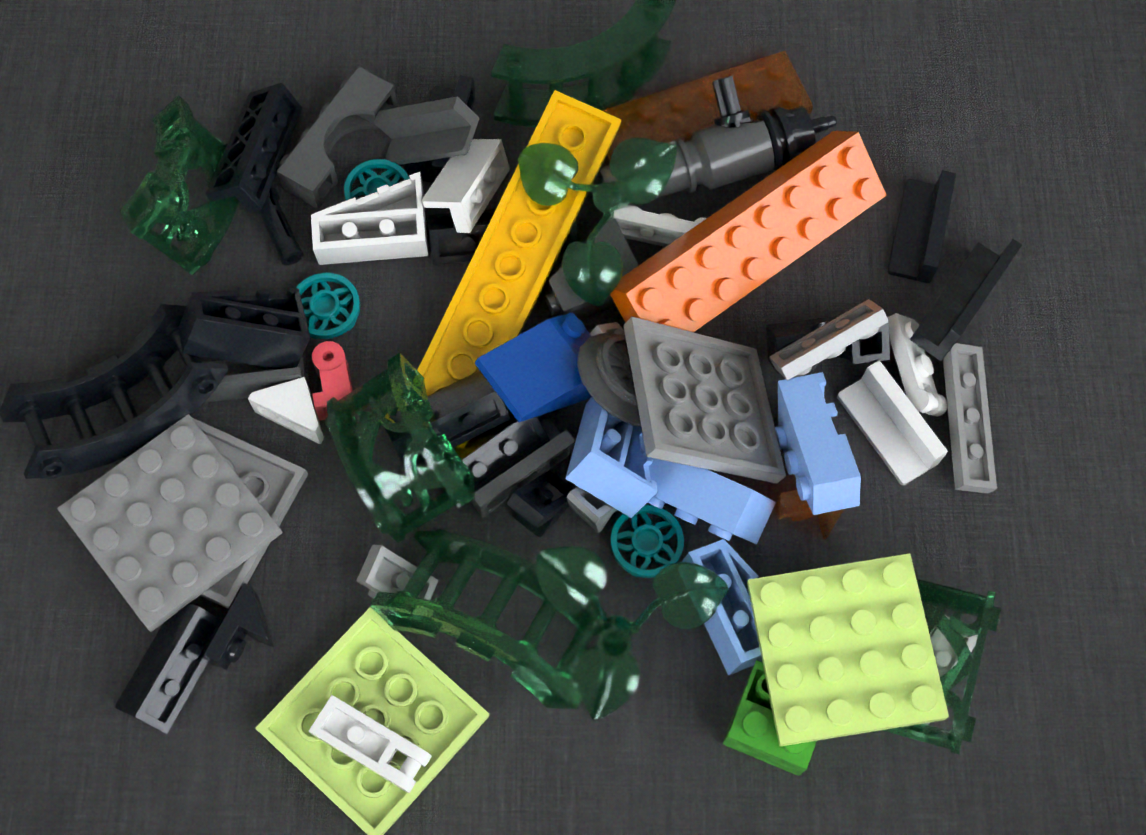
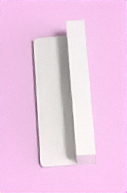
[422,139,510,233]
[837,360,948,485]

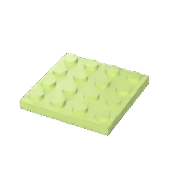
[747,553,949,747]
[255,607,490,835]

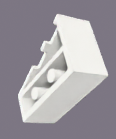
[311,172,428,265]

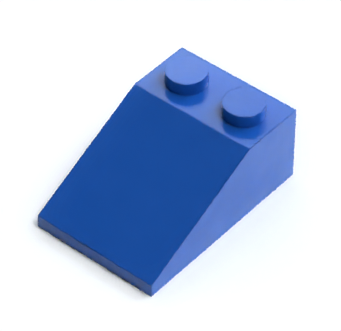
[475,312,592,422]

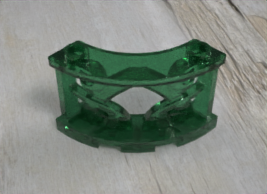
[119,95,239,275]
[325,353,475,543]
[873,571,1001,755]

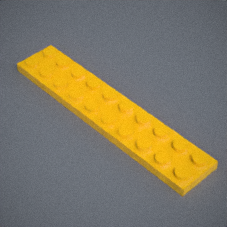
[397,90,621,449]

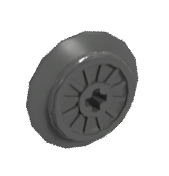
[577,333,641,426]

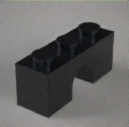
[766,316,890,374]

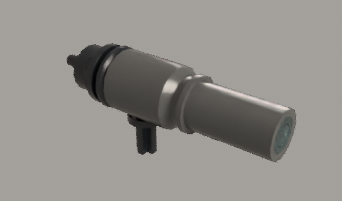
[597,76,837,213]

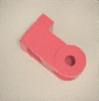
[312,341,357,421]

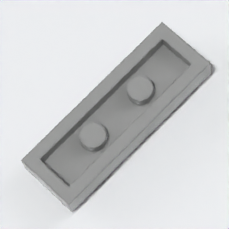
[769,299,889,381]

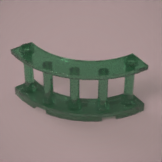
[491,0,676,127]
[370,529,618,710]

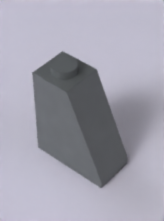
[545,218,639,320]

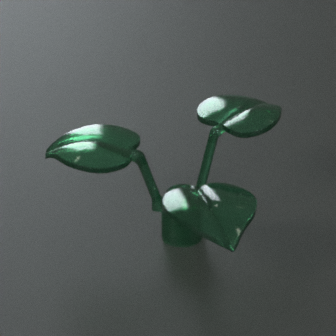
[518,137,677,306]
[536,546,728,721]

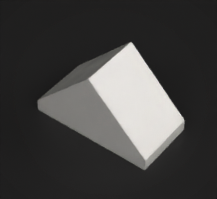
[248,377,324,444]

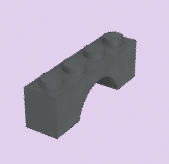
[277,66,398,209]

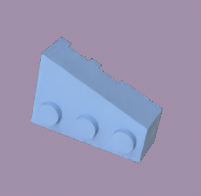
[775,372,861,515]
[565,397,658,518]
[647,458,776,544]
[678,539,762,676]

